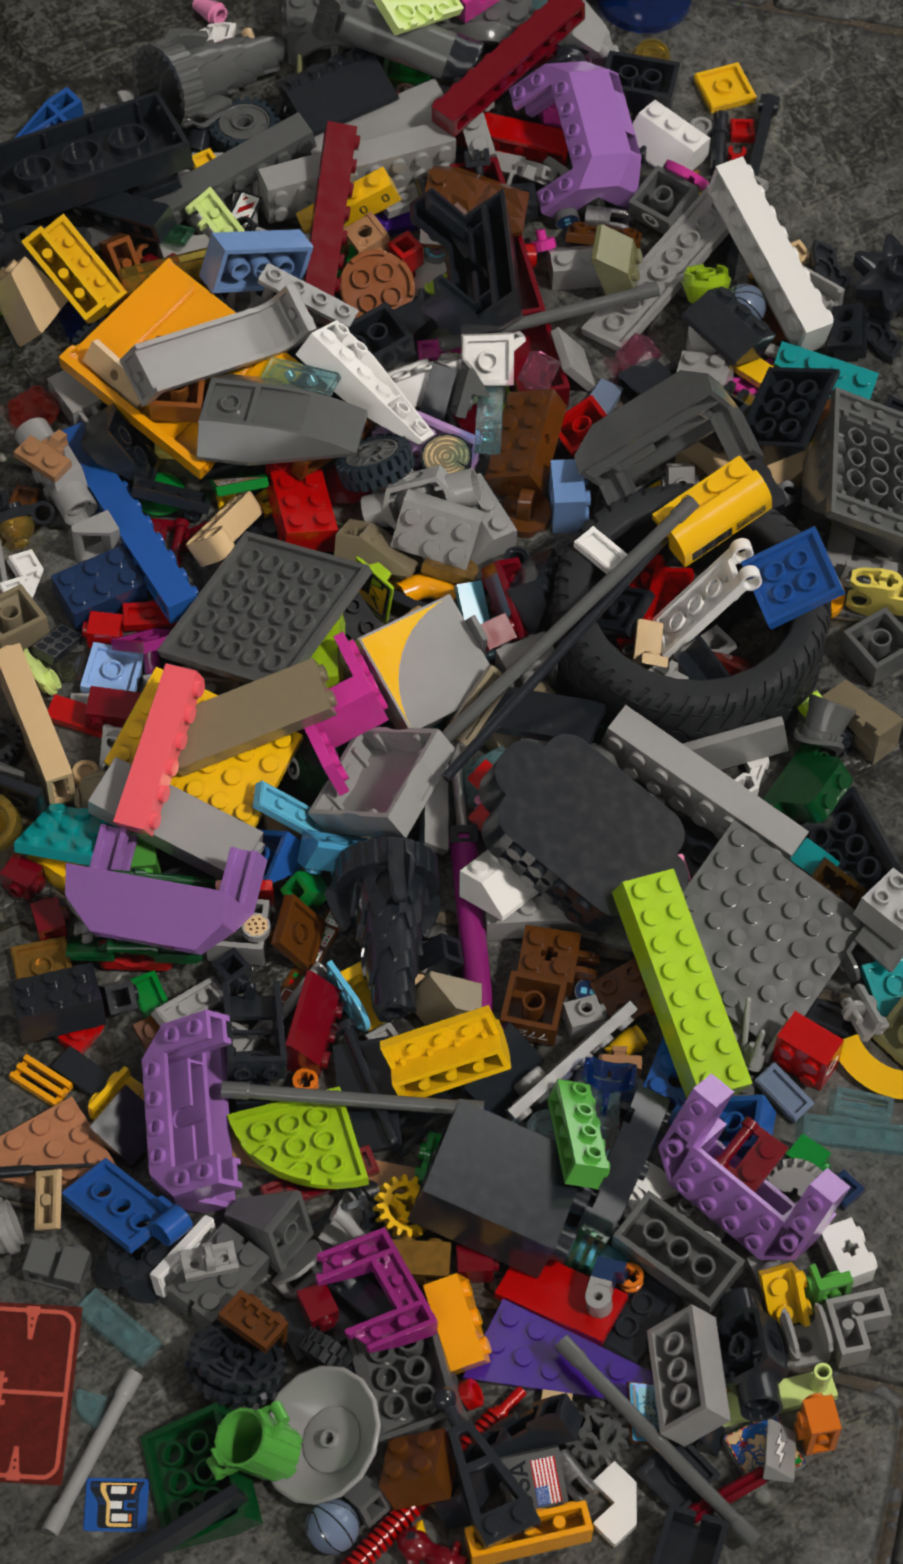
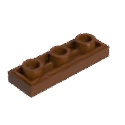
[565,222,642,249]

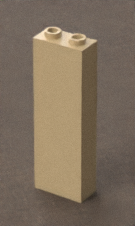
[0,643,75,805]

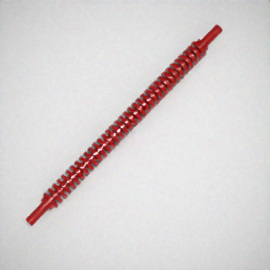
[340,1386,526,1564]

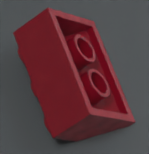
[481,557,544,644]
[286,970,345,1078]

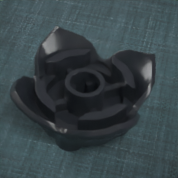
[95,1223,178,1304]

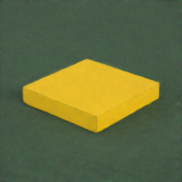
[693,62,757,114]

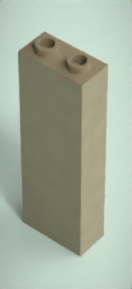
[177,658,338,776]

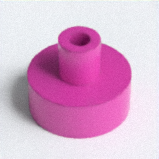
[530,229,556,253]

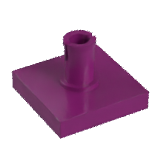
[111,628,171,674]

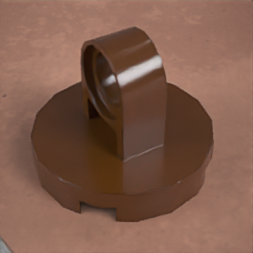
[501,488,552,538]

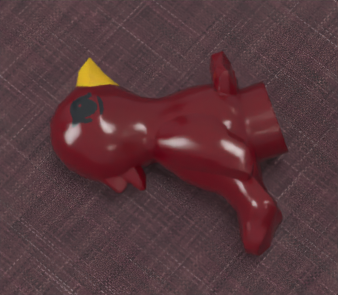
[397,1519,468,1564]

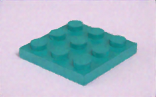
[14,803,117,866]

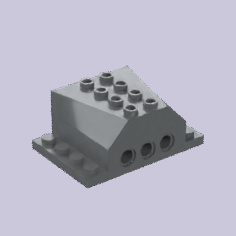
[801,387,903,557]

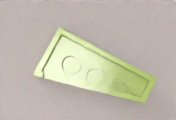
[373,0,464,35]

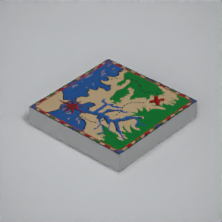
[722,1415,806,1492]

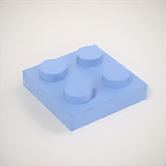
[80,642,144,693]

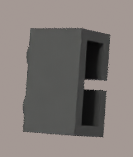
[22,1237,92,1295]

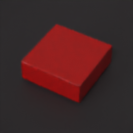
[729,119,755,143]

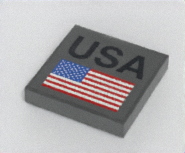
[499,1445,569,1510]

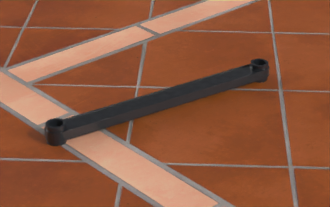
[726,93,781,289]

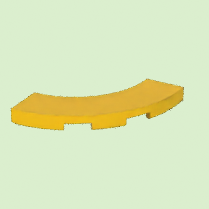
[839,1034,903,1100]

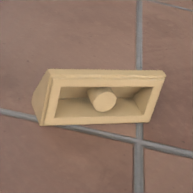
[34,1169,62,1232]

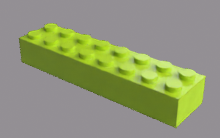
[612,868,753,1100]

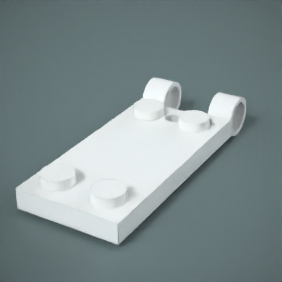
[652,538,762,659]

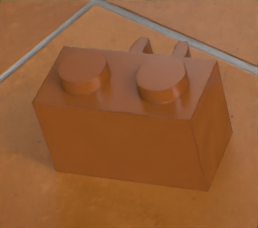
[98,233,149,291]

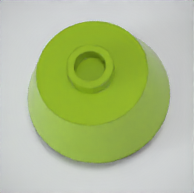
[681,264,731,304]

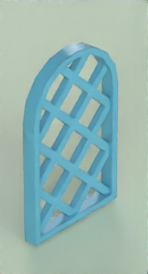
[327,960,371,1032]

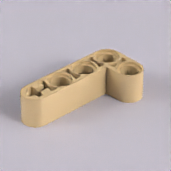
[186,491,264,567]

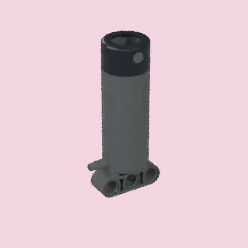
[312,0,484,84]

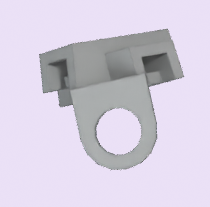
[507,159,558,186]

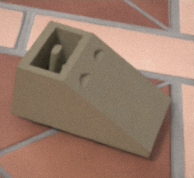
[334,519,423,579]

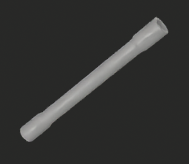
[41,1369,143,1538]

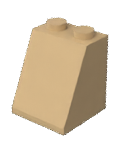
[0,256,68,347]

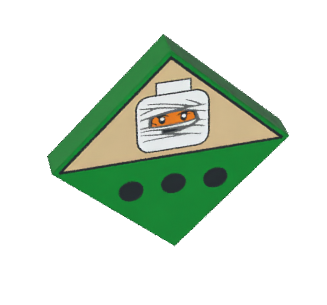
[209,468,269,497]

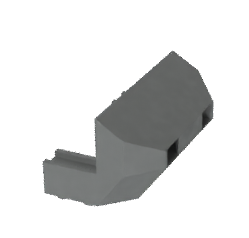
[574,370,765,506]

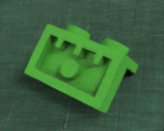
[804,1263,854,1314]

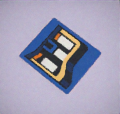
[83,1478,149,1532]

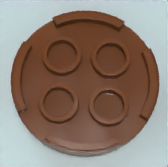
[339,249,415,319]

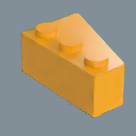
[423,1273,492,1374]

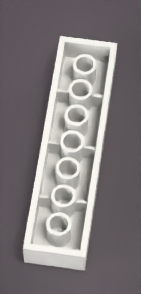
[708,156,834,351]

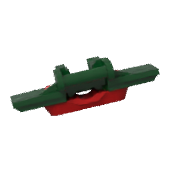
[66,936,204,971]

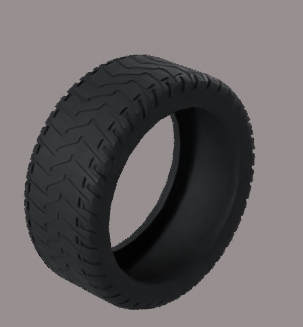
[551,483,831,744]

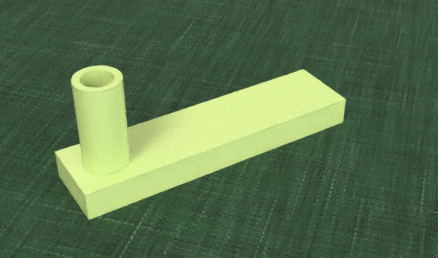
[722,1363,838,1428]

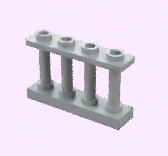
[246,263,358,331]

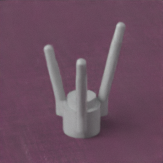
[740,997,789,1072]

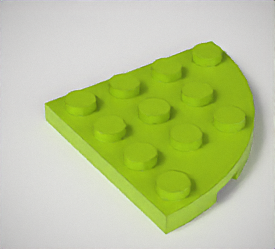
[227,1086,369,1189]

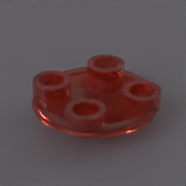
[8,385,59,428]

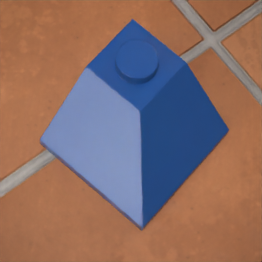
[258,829,301,883]

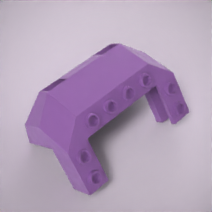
[509,61,641,218]
[65,824,267,955]
[142,1010,242,1213]

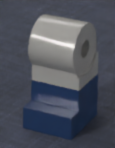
[585,1255,628,1318]

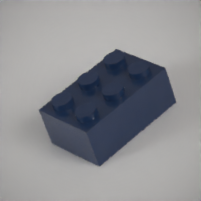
[51,545,148,632]

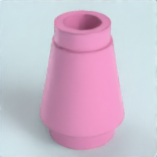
[192,0,227,24]

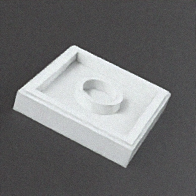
[461,333,514,386]

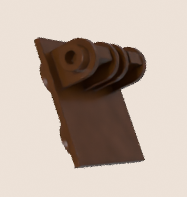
[590,958,656,1029]

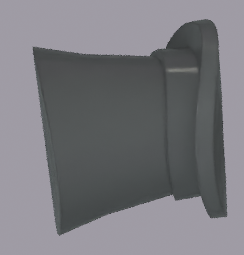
[793,694,857,753]

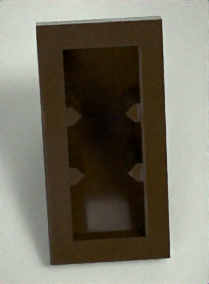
[810,857,867,908]

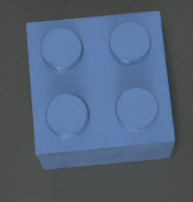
[548,459,591,533]

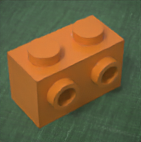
[793,1393,842,1456]

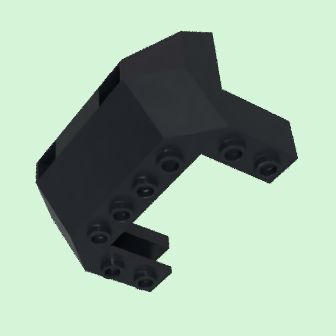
[409,188,524,335]

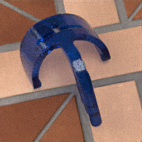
[582,1056,637,1118]

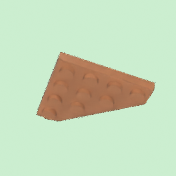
[0,1097,118,1197]

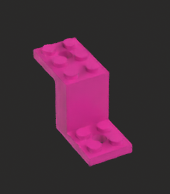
[304,632,389,796]

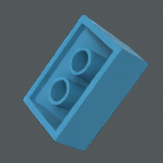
[297,829,368,875]

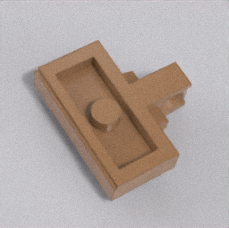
[14,429,72,483]

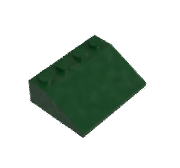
[140,1402,263,1552]

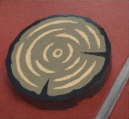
[420,433,472,474]

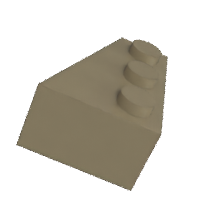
[822,679,903,765]

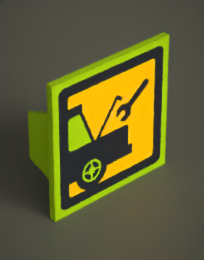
[355,556,394,624]

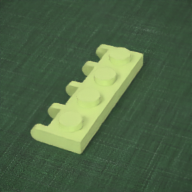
[185,187,245,233]

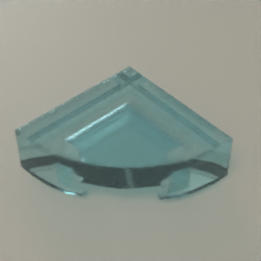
[76,1389,107,1428]

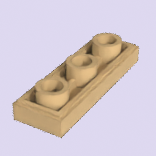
[82,339,142,409]

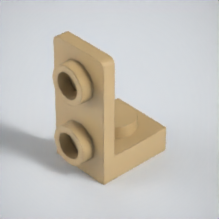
[632,619,668,670]

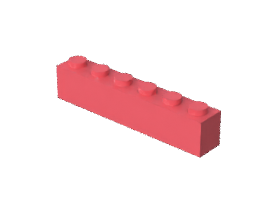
[113,663,205,837]

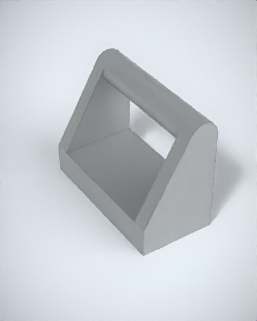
[71,510,121,563]

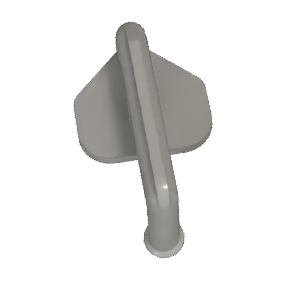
[272,1205,366,1300]

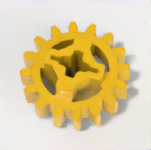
[373,1174,428,1238]

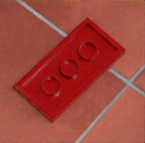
[494,1259,628,1346]

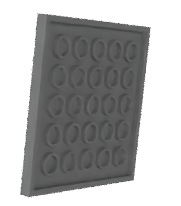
[157,531,372,684]
[683,820,865,1053]

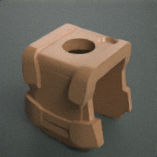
[343,212,390,256]

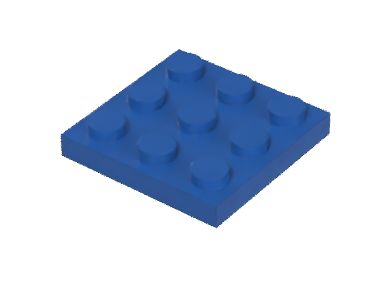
[741,526,846,630]

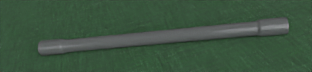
[438,281,660,352]
[221,1080,484,1114]
[554,1335,762,1548]

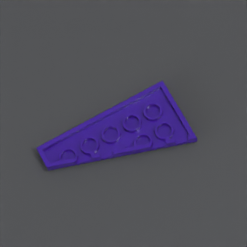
[463,1299,654,1400]

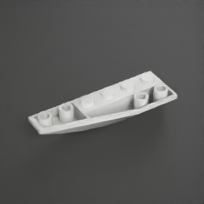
[296,320,434,445]

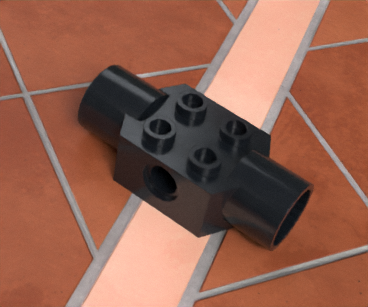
[717,1288,789,1422]

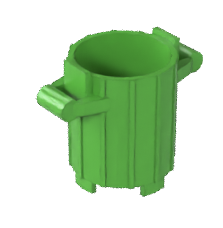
[206,1401,303,1482]

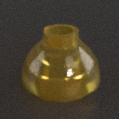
[0,516,35,549]

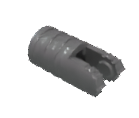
[584,205,631,230]
[560,1448,600,1504]

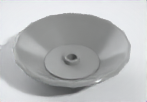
[270,1365,381,1505]

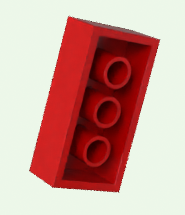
[264,462,338,553]

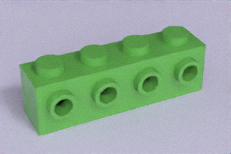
[547,1079,610,1189]

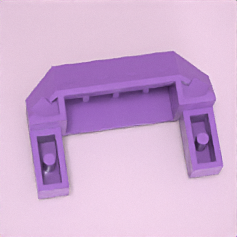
[658,1073,850,1260]

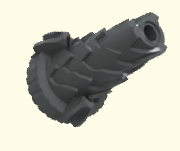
[132,28,286,130]

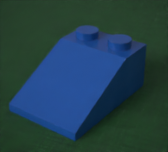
[717,1095,776,1159]

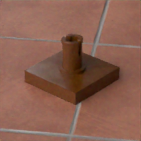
[267,894,326,972]

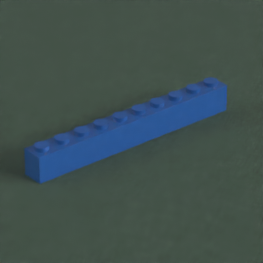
[62,422,199,625]

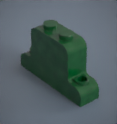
[763,743,853,823]

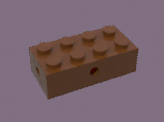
[484,389,567,496]

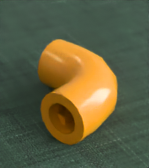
[394,573,457,601]

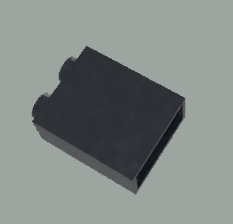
[407,1099,593,1278]

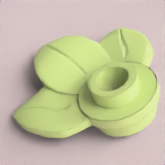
[24,648,61,696]

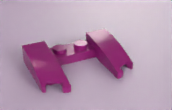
[316,1227,438,1353]

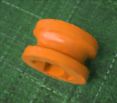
[292,1068,319,1089]
[617,1263,644,1293]

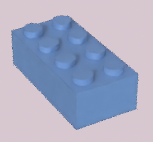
[199,229,314,293]

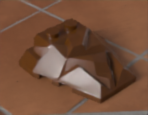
[420,165,529,249]

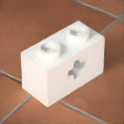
[816,1217,877,1288]

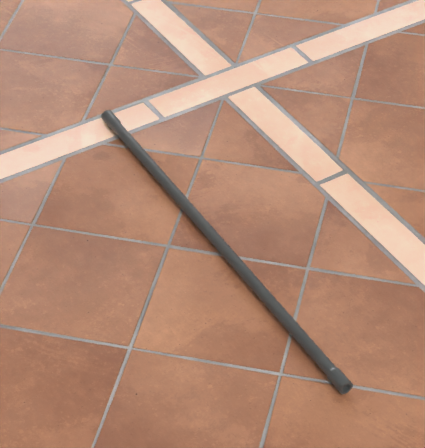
[291,495,699,876]

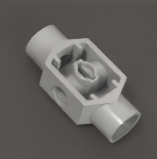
[15,418,98,525]
[361,465,482,529]

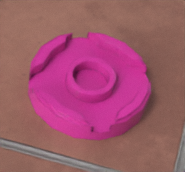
[663,159,709,191]

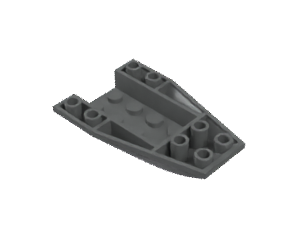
[197,373,368,466]

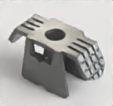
[841,924,903,982]

